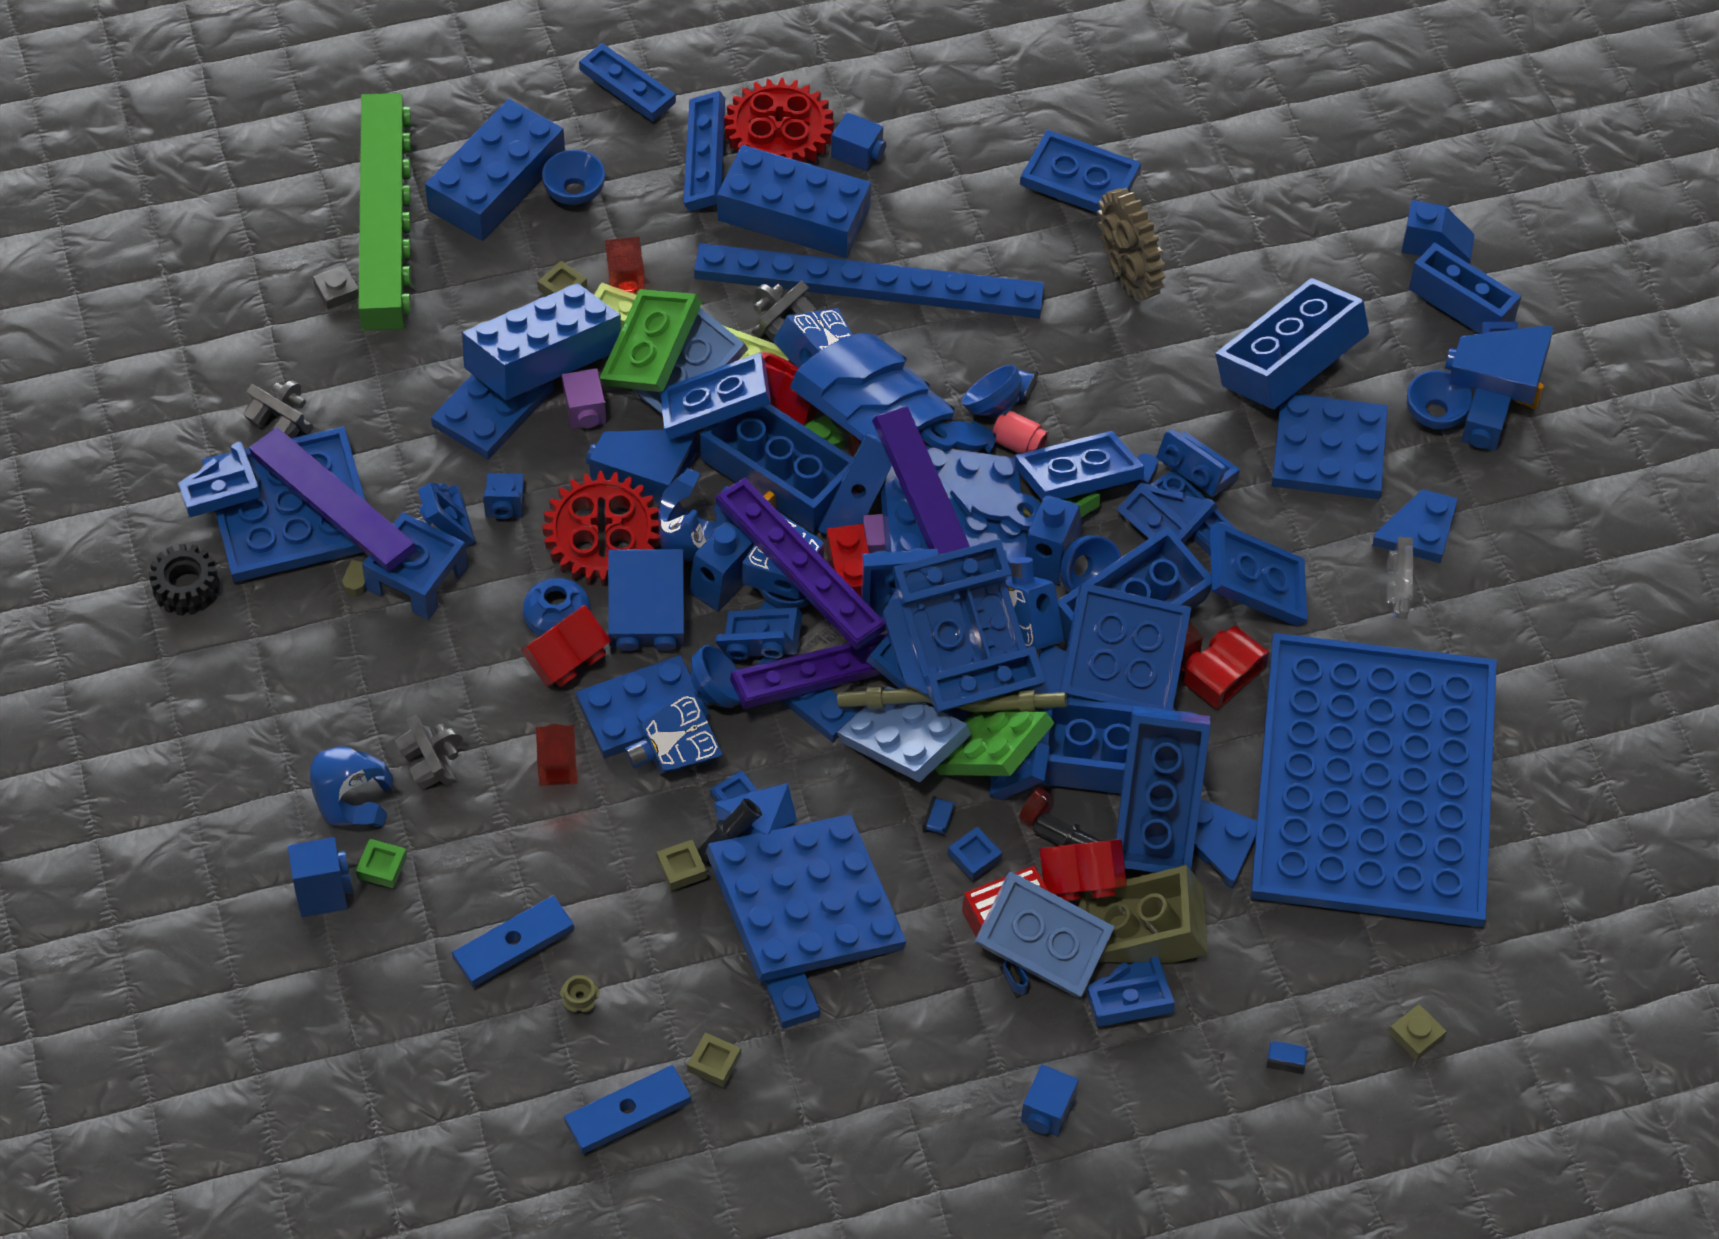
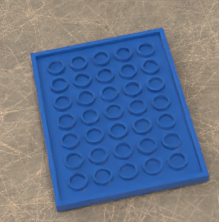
[1250,633,1497,927]

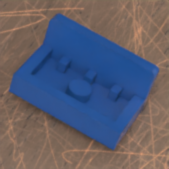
[1156,429,1241,497]
[715,607,802,660]

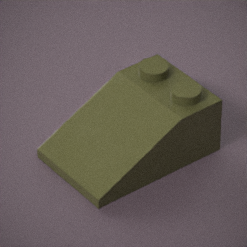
[1078,865,1208,963]

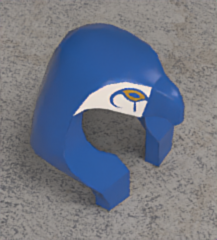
[658,468,734,563]
[310,746,393,828]

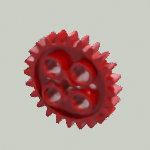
[724,78,834,163]
[542,471,660,586]

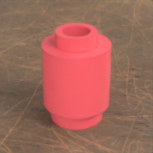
[993,411,1049,454]

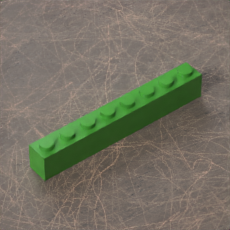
[359,93,411,330]

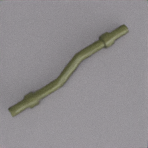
[837,686,1067,713]

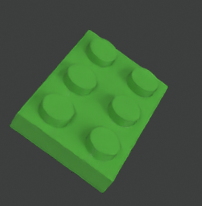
[599,289,703,392]
[935,711,1054,776]

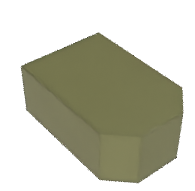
[342,559,366,597]

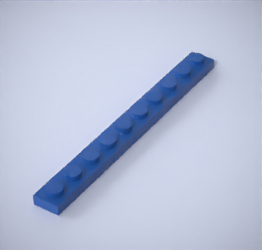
[694,243,1044,318]

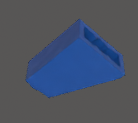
[1445,325,1554,405]
[586,430,698,503]

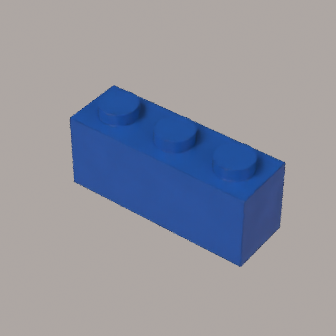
[1409,242,1521,334]

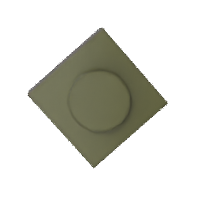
[538,261,588,296]
[656,839,707,891]
[1389,1004,1447,1061]
[687,1032,741,1088]

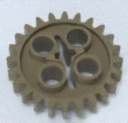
[1097,188,1166,301]

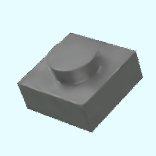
[313,264,359,310]

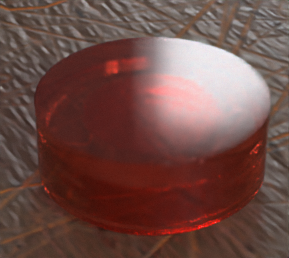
[1019,787,1052,827]

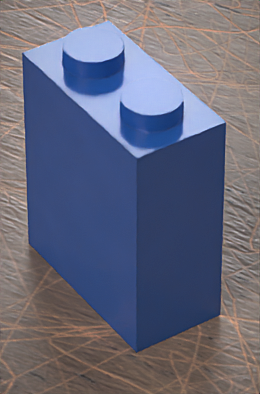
[608,549,684,651]

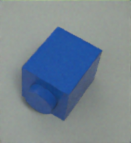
[831,112,886,172]
[1461,388,1511,451]
[1021,1064,1079,1137]

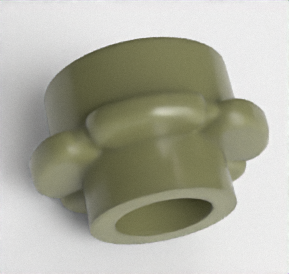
[560,975,600,1013]

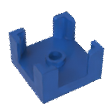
[362,512,468,620]

